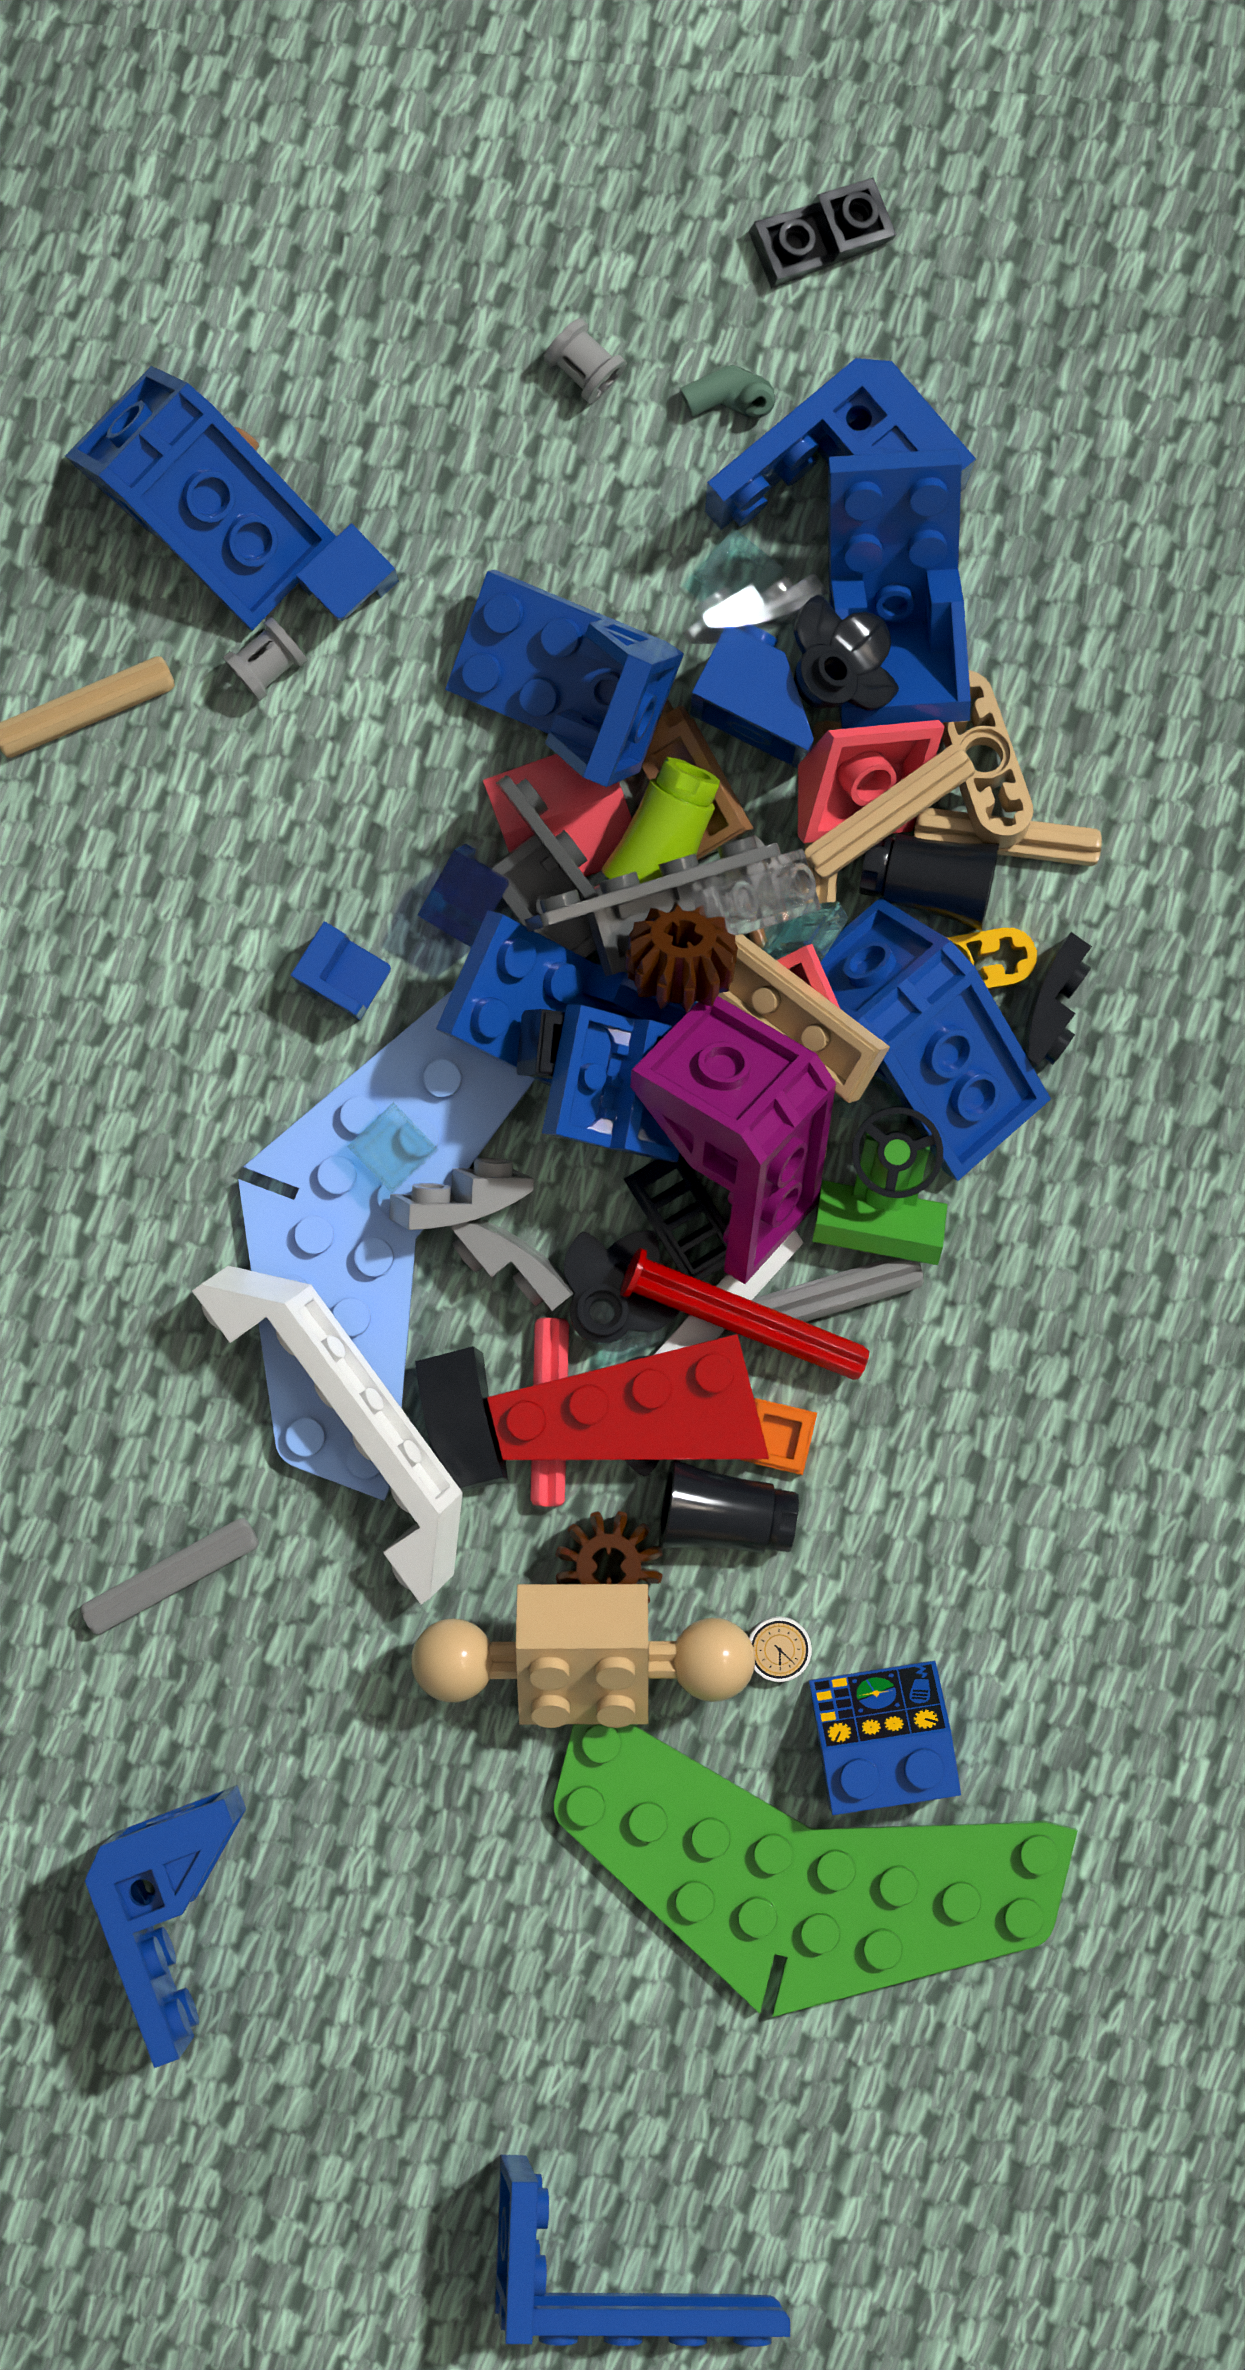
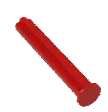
[620,1248,870,1380]

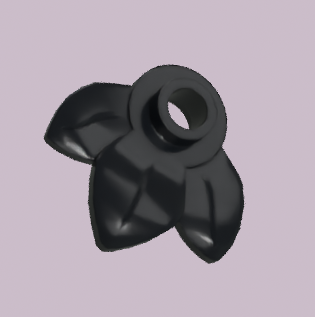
[793,595,899,711]
[564,1230,680,1344]

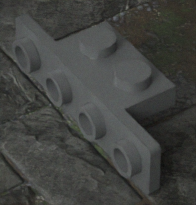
[483,775,603,958]
[524,836,781,976]

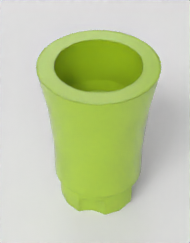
[602,757,720,884]

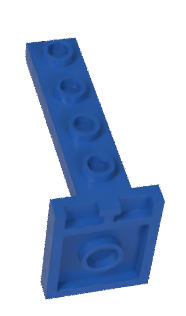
[495,2155,790,2347]

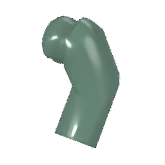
[679,365,775,418]

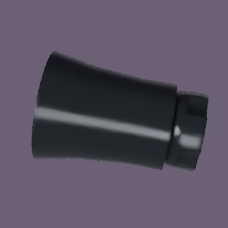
[859,834,999,932]
[659,1460,799,1553]

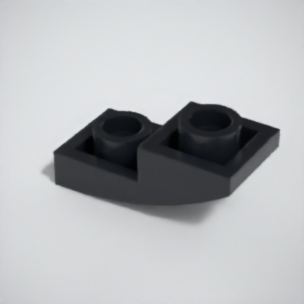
[748,177,897,289]
[1023,932,1092,1068]
[415,1346,508,1492]

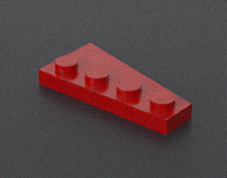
[487,1334,769,1460]

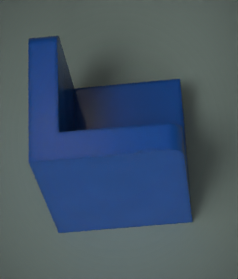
[296,523,399,621]
[290,921,391,1021]

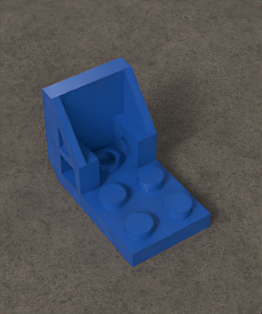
[705,358,976,530]
[65,366,337,631]
[828,449,971,729]
[445,569,684,787]
[816,897,1051,1181]
[436,910,698,1087]
[85,1785,246,2068]

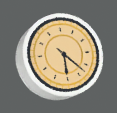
[749,1616,812,1682]

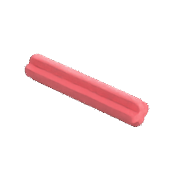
[530,1317,569,1507]

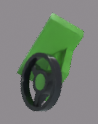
[812,1106,948,1265]

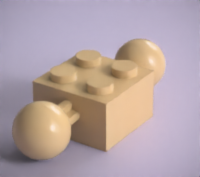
[411,1584,755,1728]

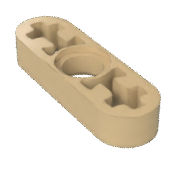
[942,670,1033,848]

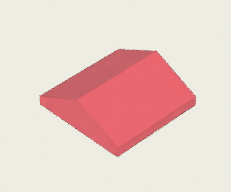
[798,720,945,843]
[483,754,632,877]

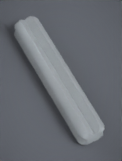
[751,1257,924,1322]
[80,1518,259,1635]

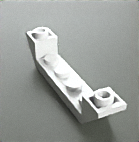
[192,1266,463,1604]

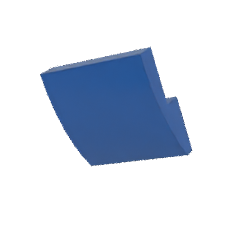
[542,1004,679,1162]

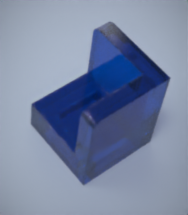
[418,843,509,947]

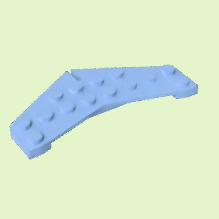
[238,991,536,1501]

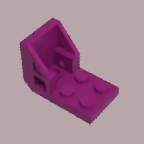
[630,996,836,1284]

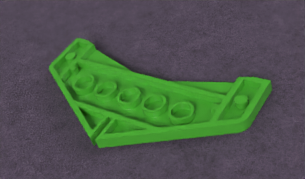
[554,1724,1078,2017]

